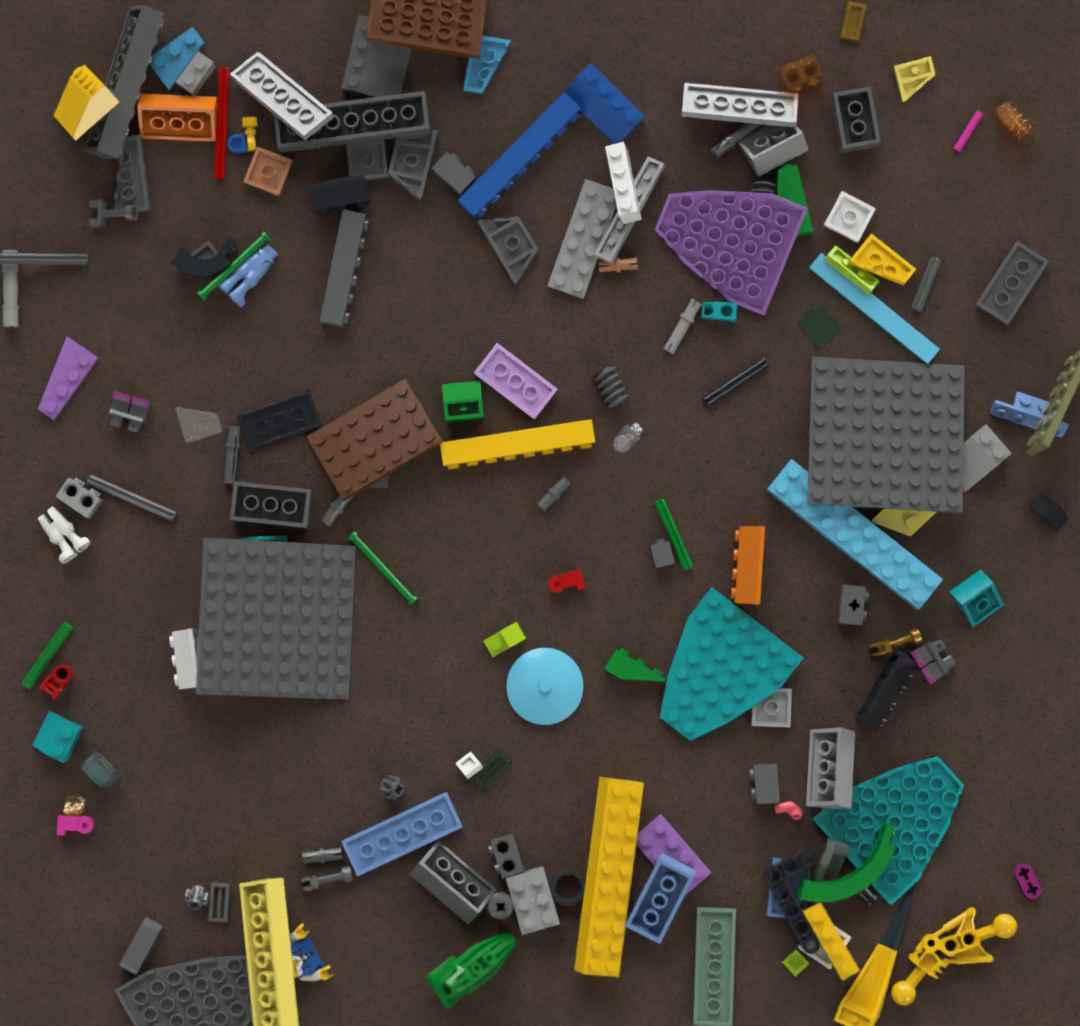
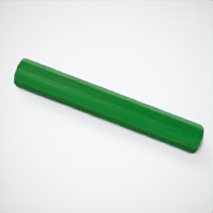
[655,499,693,571]
[21,622,73,689]

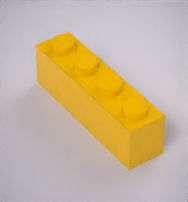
[802,902,860,980]

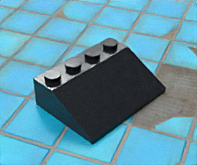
[855,652,917,730]

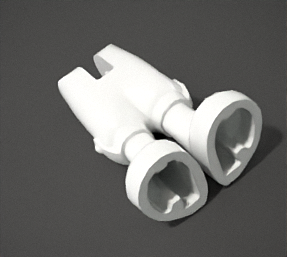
[38,506,90,564]

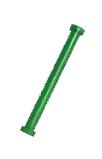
[196,231,271,301]
[347,531,418,606]

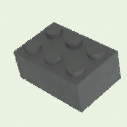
[831,87,881,153]

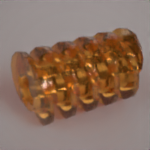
[991,100,1033,142]

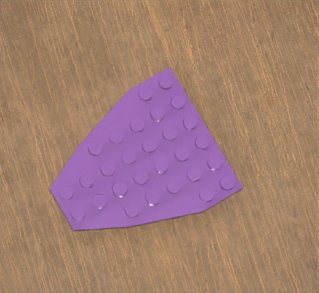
[655,190,808,315]

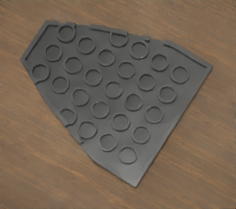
[114,955,253,1026]

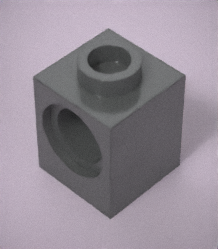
[650,539,675,569]

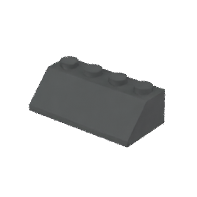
[409,840,497,925]

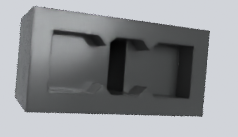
[488,833,524,878]

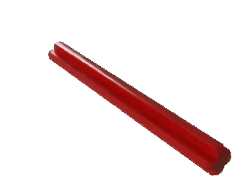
[214,67,230,180]

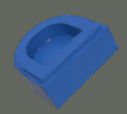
[227,133,248,154]

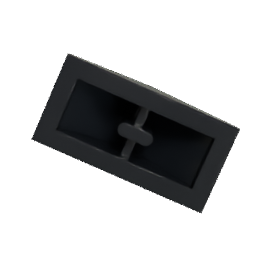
[1028,493,1069,532]

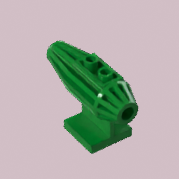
[425,932,516,1009]

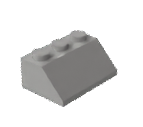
[738,125,809,177]

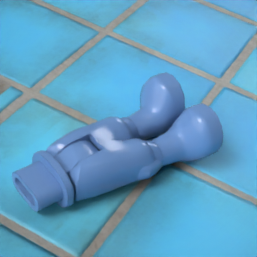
[218,244,278,308]

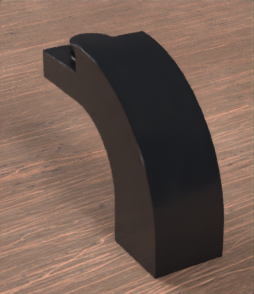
[170,238,238,279]

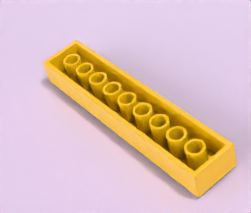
[574,777,644,977]

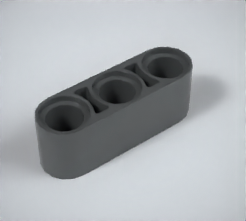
[119,917,163,975]

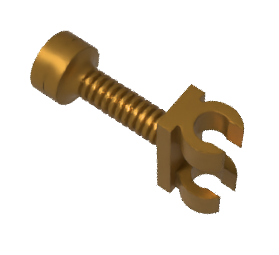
[868,628,922,656]

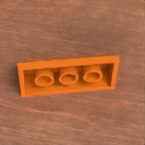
[137,94,217,142]
[731,526,765,605]

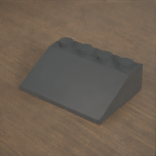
[342,15,412,98]

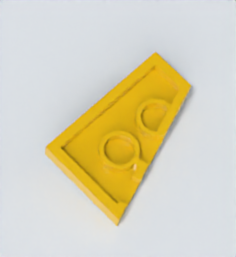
[848,234,916,285]

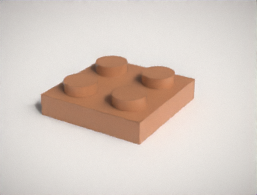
[243,147,293,197]

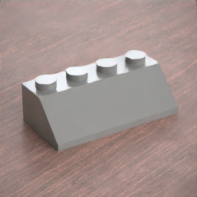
[806,728,855,809]

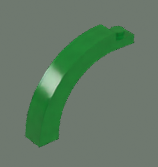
[796,821,896,902]

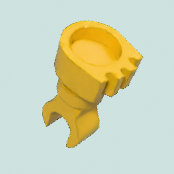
[242,117,257,151]

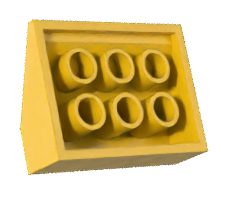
[54,65,119,141]

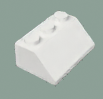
[170,629,198,689]

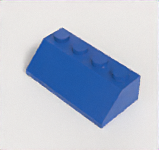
[565,63,645,144]

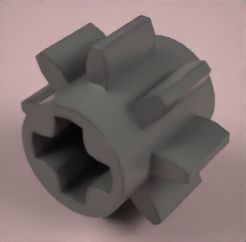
[380,775,404,800]
[184,885,209,910]

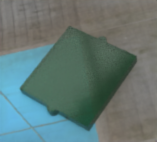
[797,304,843,349]

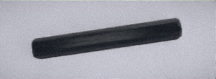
[702,358,769,407]

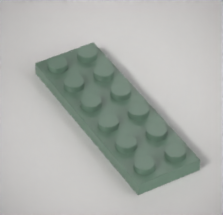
[693,907,736,1026]

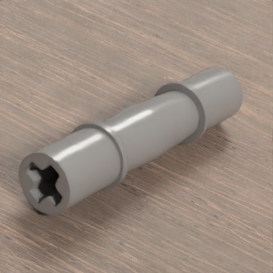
[2,250,19,328]

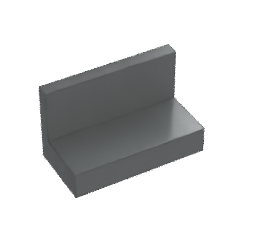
[814,838,850,881]

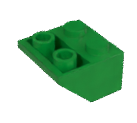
[442,381,484,423]

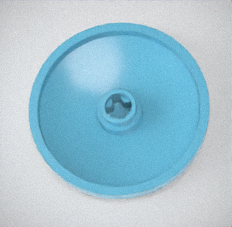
[506,648,583,725]

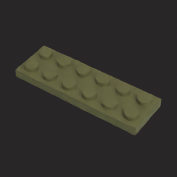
[1026,350,1080,456]

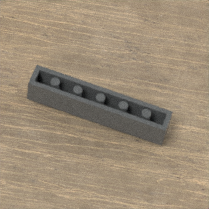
[320,209,369,328]

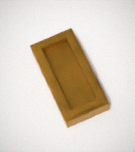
[840,1,867,43]

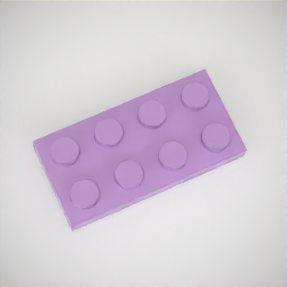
[474,343,558,420]

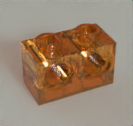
[778,54,823,93]

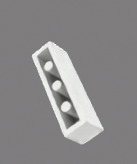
[605,142,642,224]

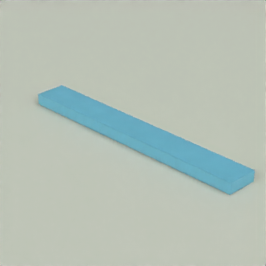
[809,253,940,364]

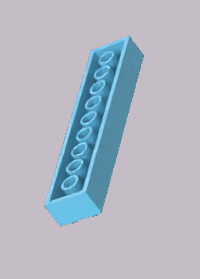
[766,459,943,610]

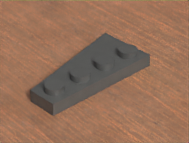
[113,134,151,213]

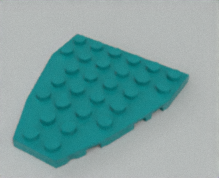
[660,587,803,741]
[812,756,964,905]

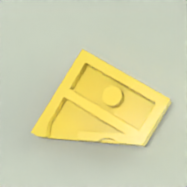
[893,56,935,102]

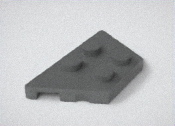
[388,130,438,201]
[477,217,538,285]

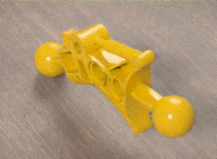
[891,907,1017,1006]

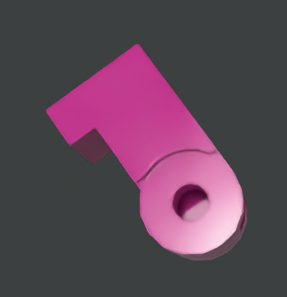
[57,815,95,836]

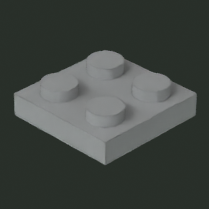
[751,688,792,727]

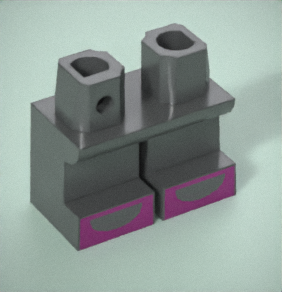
[109,391,152,433]
[909,640,956,685]

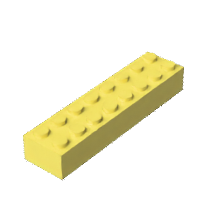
[239,878,299,1026]

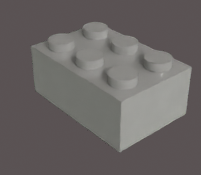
[506,866,560,935]

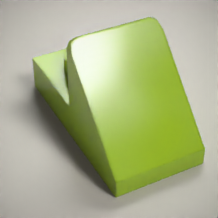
[484,622,526,657]

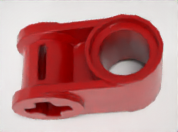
[39,664,74,701]

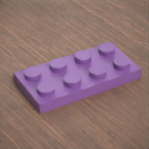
[636,814,711,895]

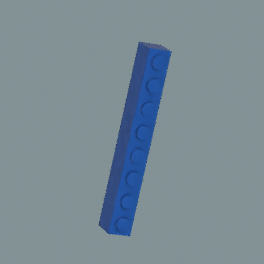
[458,92,581,219]

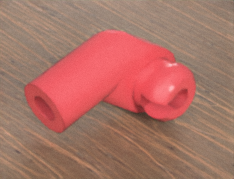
[774,801,802,820]

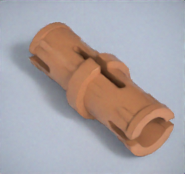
[599,257,638,273]

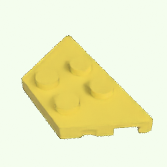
[871,509,936,536]

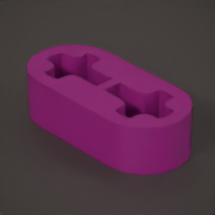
[1014,863,1041,899]

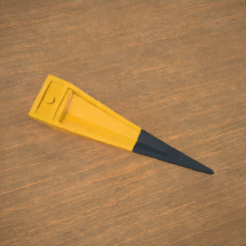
[834,885,915,1026]

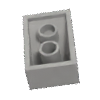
[963,424,1012,492]

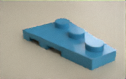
[150,27,204,91]
[463,36,511,94]

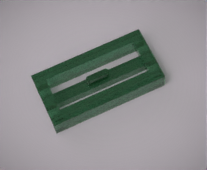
[471,750,511,791]

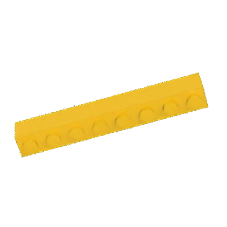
[440,419,595,470]

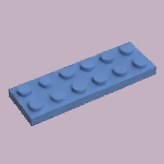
[341,792,463,876]

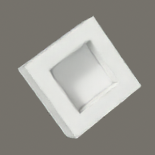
[456,752,483,779]

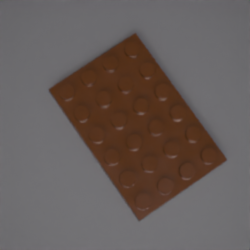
[366,0,487,59]
[307,379,443,501]

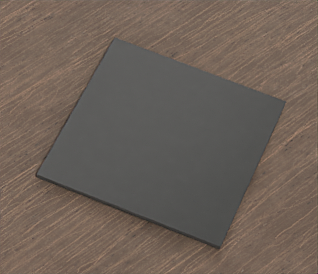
[807,356,965,513]
[195,538,356,699]

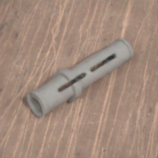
[663,299,702,355]

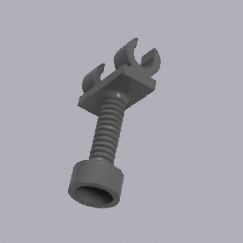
[88,200,138,228]
[301,866,353,891]

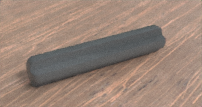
[911,257,941,312]

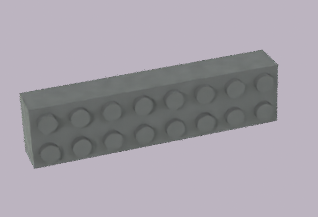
[84,5,164,159]
[274,91,431,153]

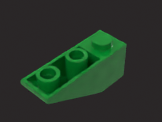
[604,648,666,682]

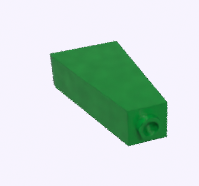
[776,163,813,238]

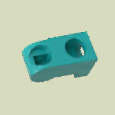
[701,302,738,323]

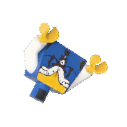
[289,924,333,981]

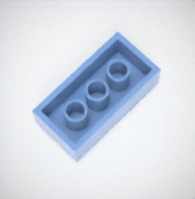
[625,853,696,944]

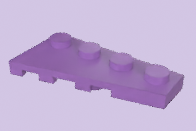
[38,336,99,420]

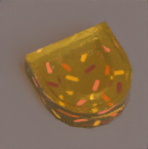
[64,796,85,816]

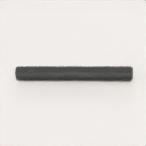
[0,253,88,265]
[87,475,176,521]

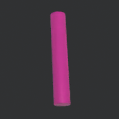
[953,111,983,153]

